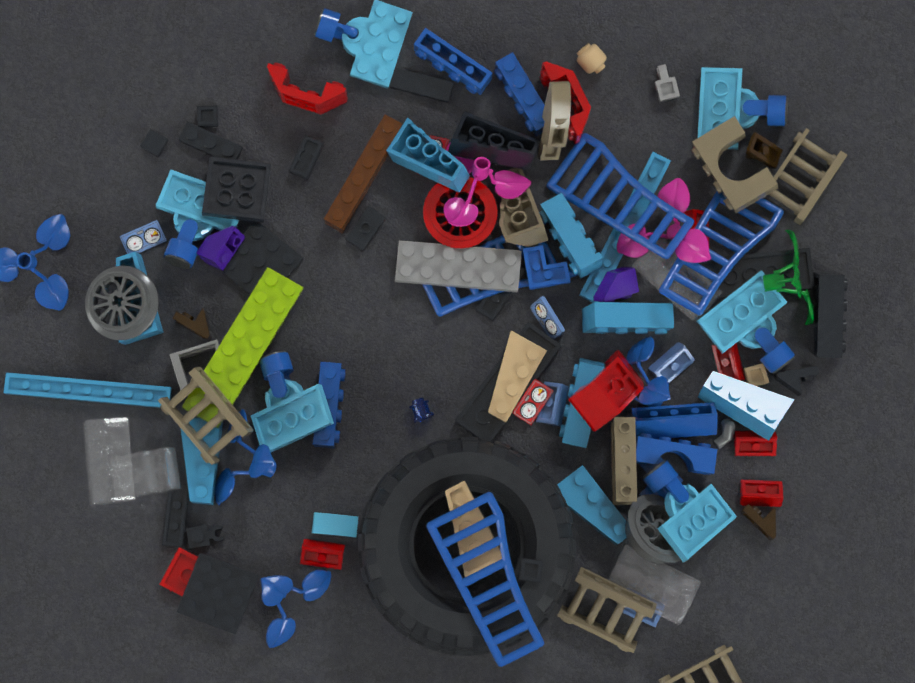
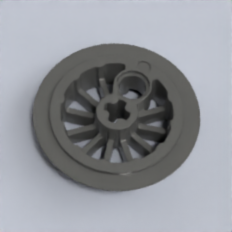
[85,266,158,340]
[625,494,681,564]

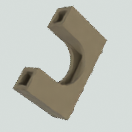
[691,116,778,214]

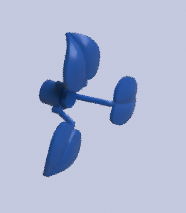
[0,214,70,311]
[627,336,671,407]
[215,409,277,505]
[261,570,331,648]

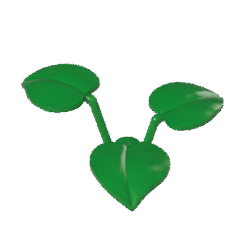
[763,230,814,325]

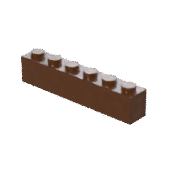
[324,114,403,234]

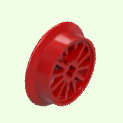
[423,177,497,248]

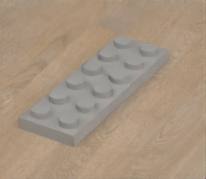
[395,240,522,292]

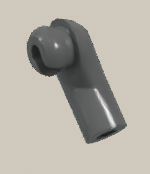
[713,418,735,449]

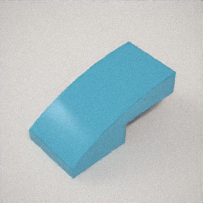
[312,512,358,538]

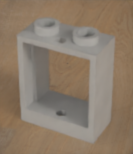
[169,340,220,391]

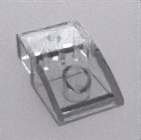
[110,447,181,499]

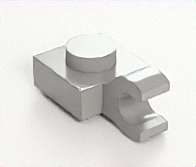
[655,64,680,102]

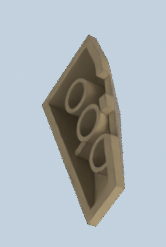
[499,168,548,247]

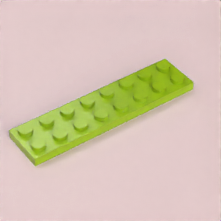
[182,267,303,429]

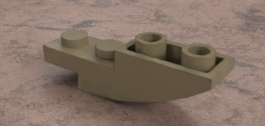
[537,81,571,160]

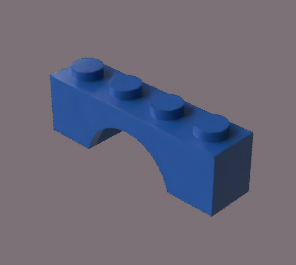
[636,433,717,475]

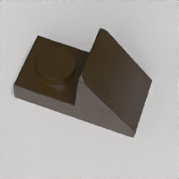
[746,132,783,168]
[173,308,212,342]
[740,504,776,541]

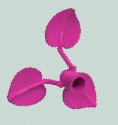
[443,142,531,227]
[617,178,711,263]

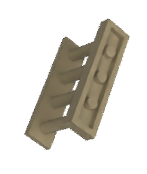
[762,128,847,225]
[158,367,254,465]
[611,417,637,505]
[558,567,657,653]
[658,645,745,683]

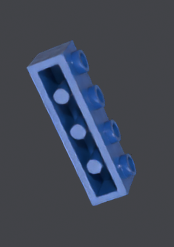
[414,28,492,95]
[494,52,545,137]
[313,362,346,448]
[632,402,718,439]

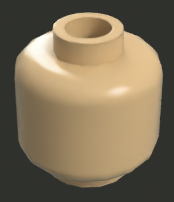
[577,43,607,74]

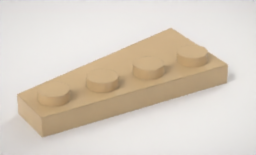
[488,331,547,423]
[445,481,502,577]

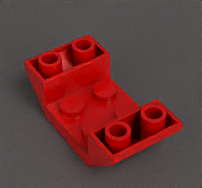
[539,61,591,144]
[267,63,348,115]
[568,350,644,432]

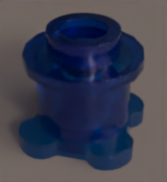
[409,398,434,423]

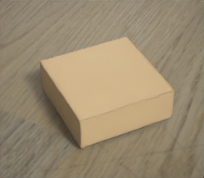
[743,364,769,387]

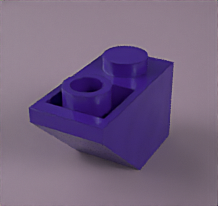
[196,226,245,271]
[593,266,639,302]

